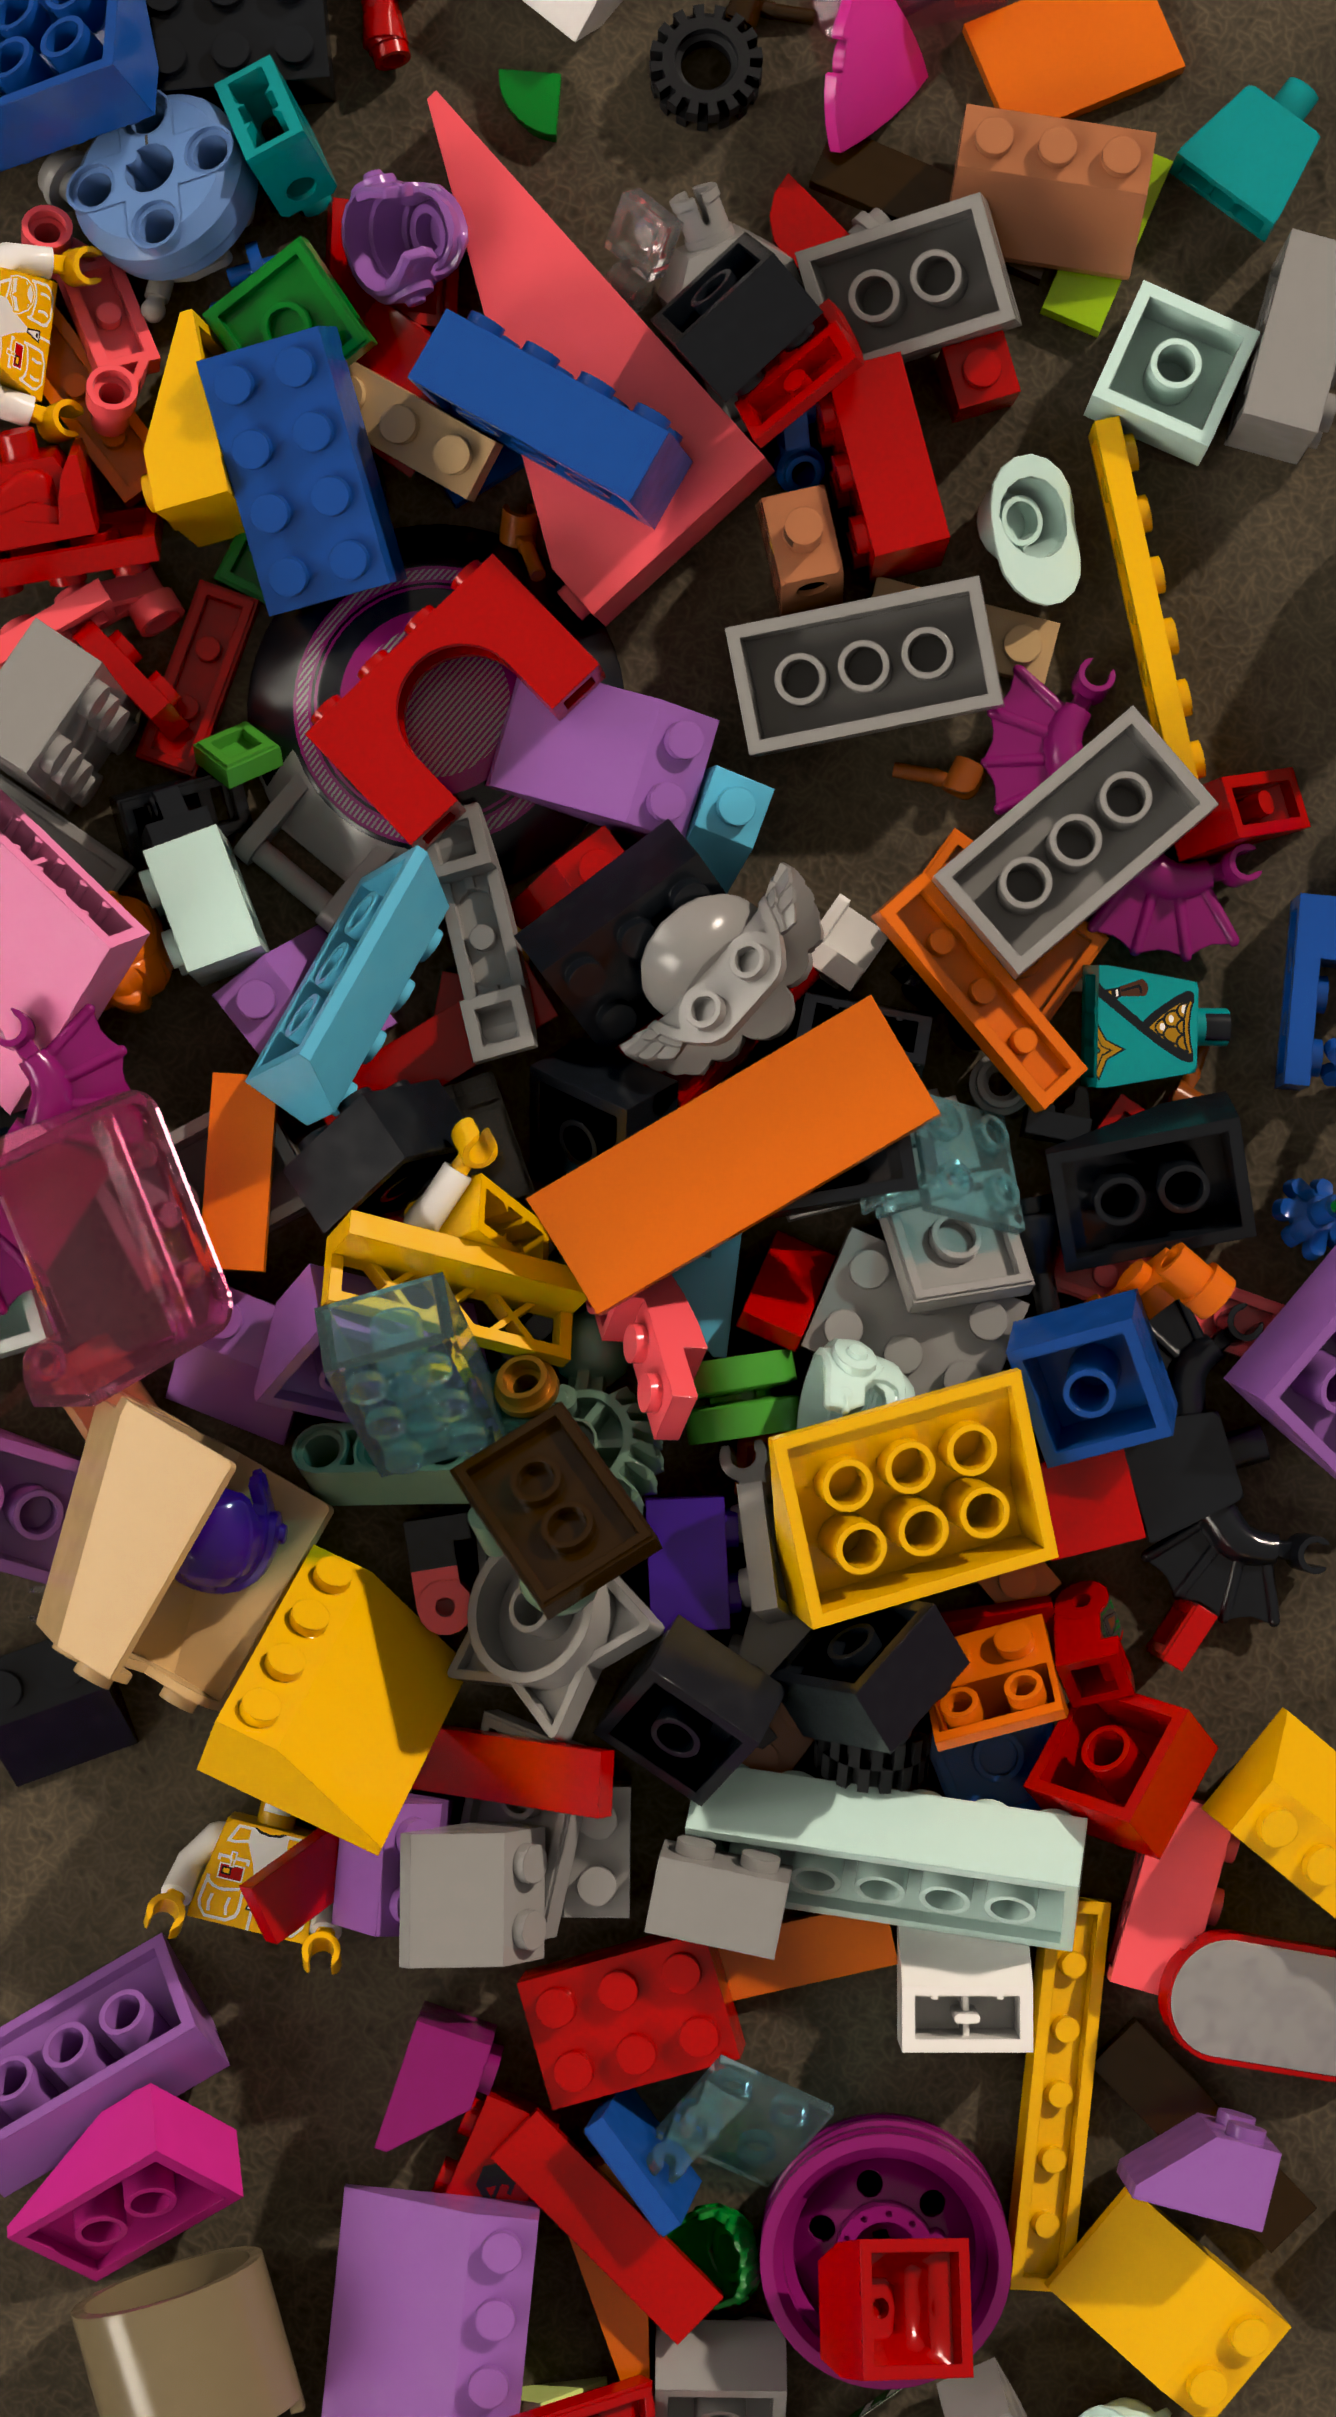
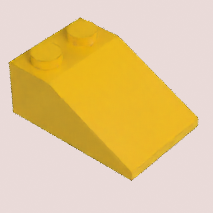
[141,309,245,547]
[1044,2187,1292,2417]

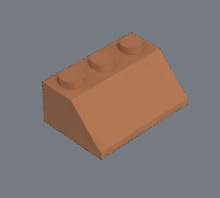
[950,104,1157,281]

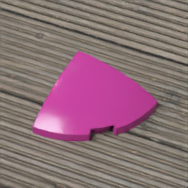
[824,0,929,153]

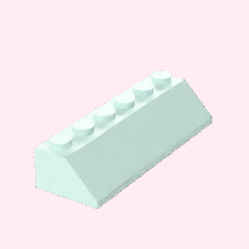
[685,1763,1088,1952]

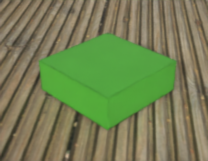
[193,721,283,789]

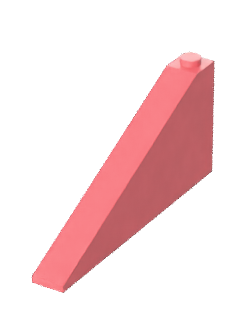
[427,90,775,627]

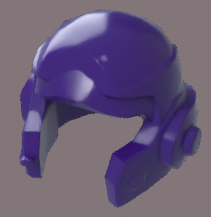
[175,1468,288,1594]

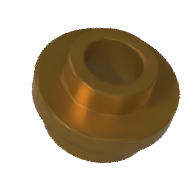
[494,1354,560,1418]

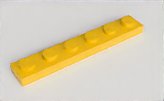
[1088,416,1206,779]
[1008,1897,1112,2292]

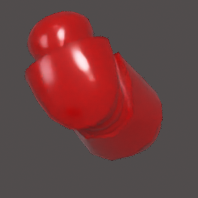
[361,0,411,71]

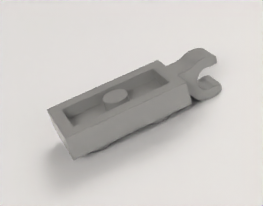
[719,1439,793,1623]

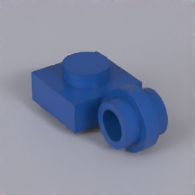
[773,405,825,492]

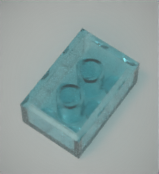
[314,1272,505,1478]

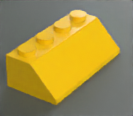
[1201,1707,1336,1920]

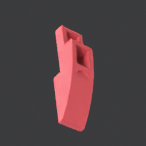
[585,1274,708,1441]

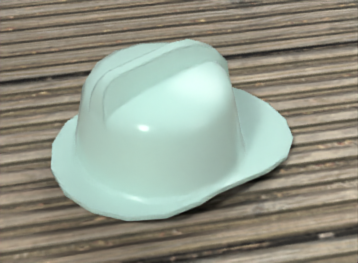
[976,454,1081,606]

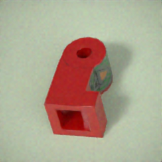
[1054,1581,1135,1708]

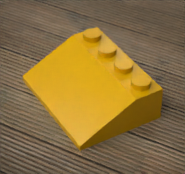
[768,1368,1059,1630]
[196,1545,463,1856]

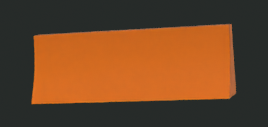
[526,995,942,1316]

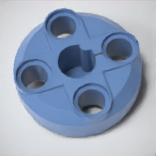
[66,89,258,281]

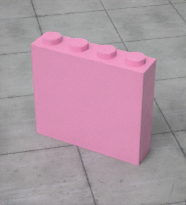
[0,789,150,1115]

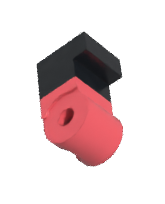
[403,1509,473,1635]

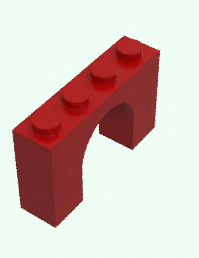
[305,553,606,850]

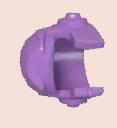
[341,169,469,308]

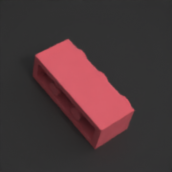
[1104,1798,1240,1995]

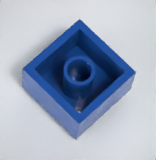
[1006,1288,1178,1468]

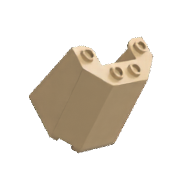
[36,1384,334,1714]

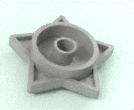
[447,1537,665,1743]

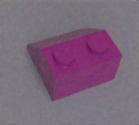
[374,2000,504,2152]

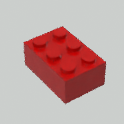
[814,351,951,584]
[516,1934,746,2110]

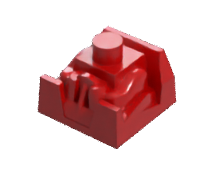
[0,426,105,552]
[818,2238,974,2381]

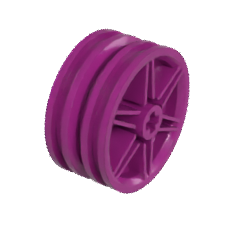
[760,2112,1012,2390]

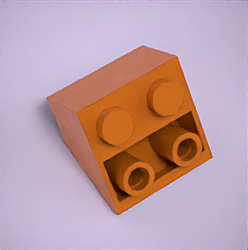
[929,1613,1069,1752]

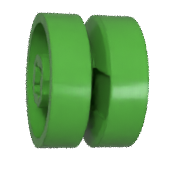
[686,1349,800,1445]

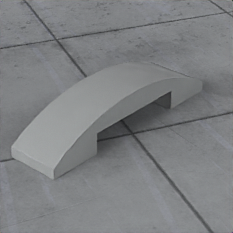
[425,802,538,1065]

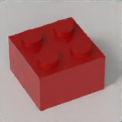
[1023,1693,1218,1860]

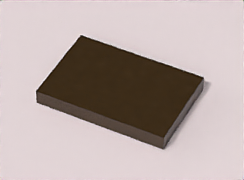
[449,1401,663,1620]

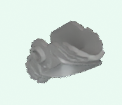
[619,862,824,1077]

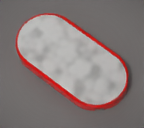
[1158,1929,1336,2082]

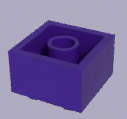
[645,1494,742,1631]

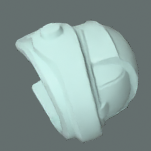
[797,1338,915,1429]

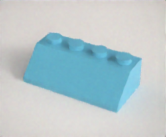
[245,845,450,1126]

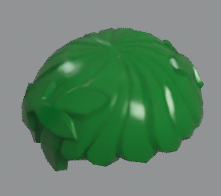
[667,2203,761,2310]

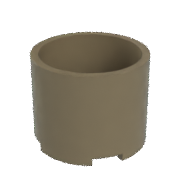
[70,2246,306,2417]

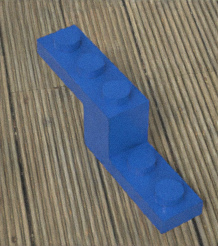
[1274,893,1336,1091]

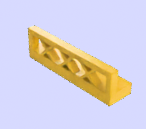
[321,1210,588,1368]

